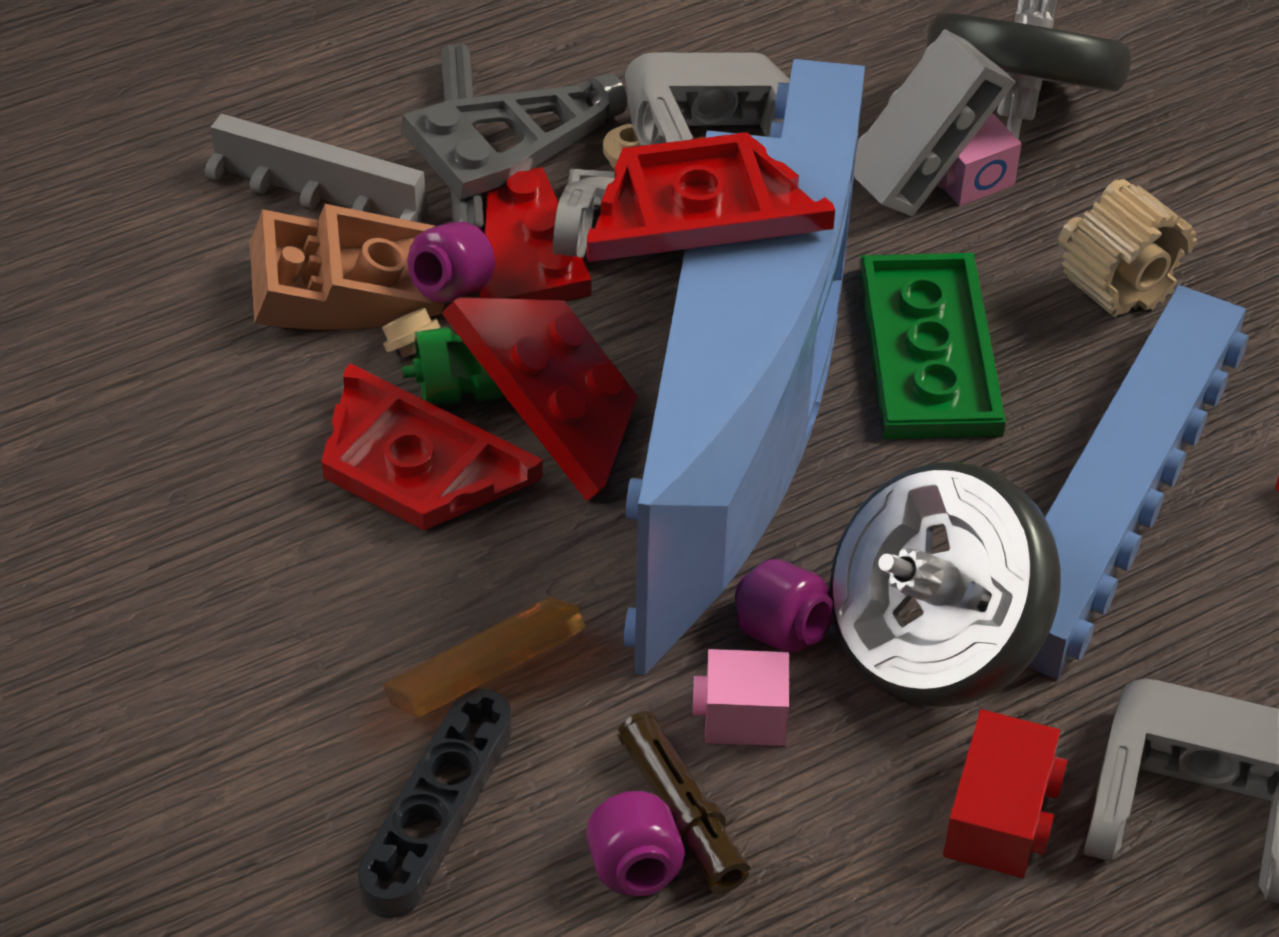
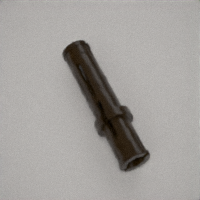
[617,711,751,894]

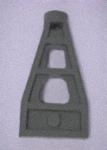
[400,73,627,200]

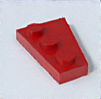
[480,167,592,301]

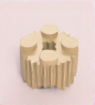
[1058,179,1197,317]

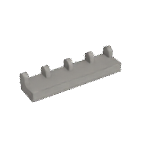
[205,114,427,223]

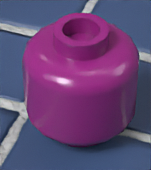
[407,221,495,303]
[735,559,833,653]
[585,791,685,896]

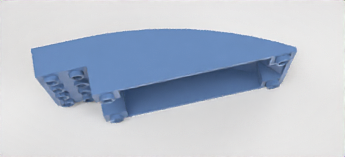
[624,59,865,675]

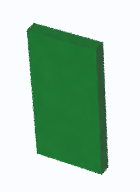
[858,253,1006,439]

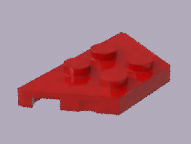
[587,132,836,262]
[442,298,638,502]
[321,363,543,530]

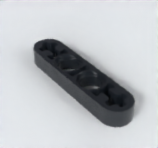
[358,688,512,918]

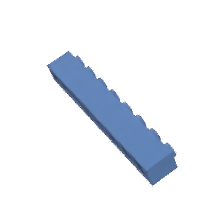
[1027,285,1249,680]

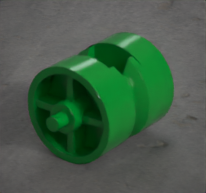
[401,327,506,407]

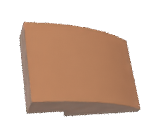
[249,204,445,330]

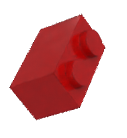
[943,709,1068,878]

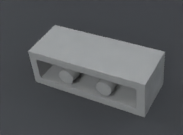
[854,29,1016,217]

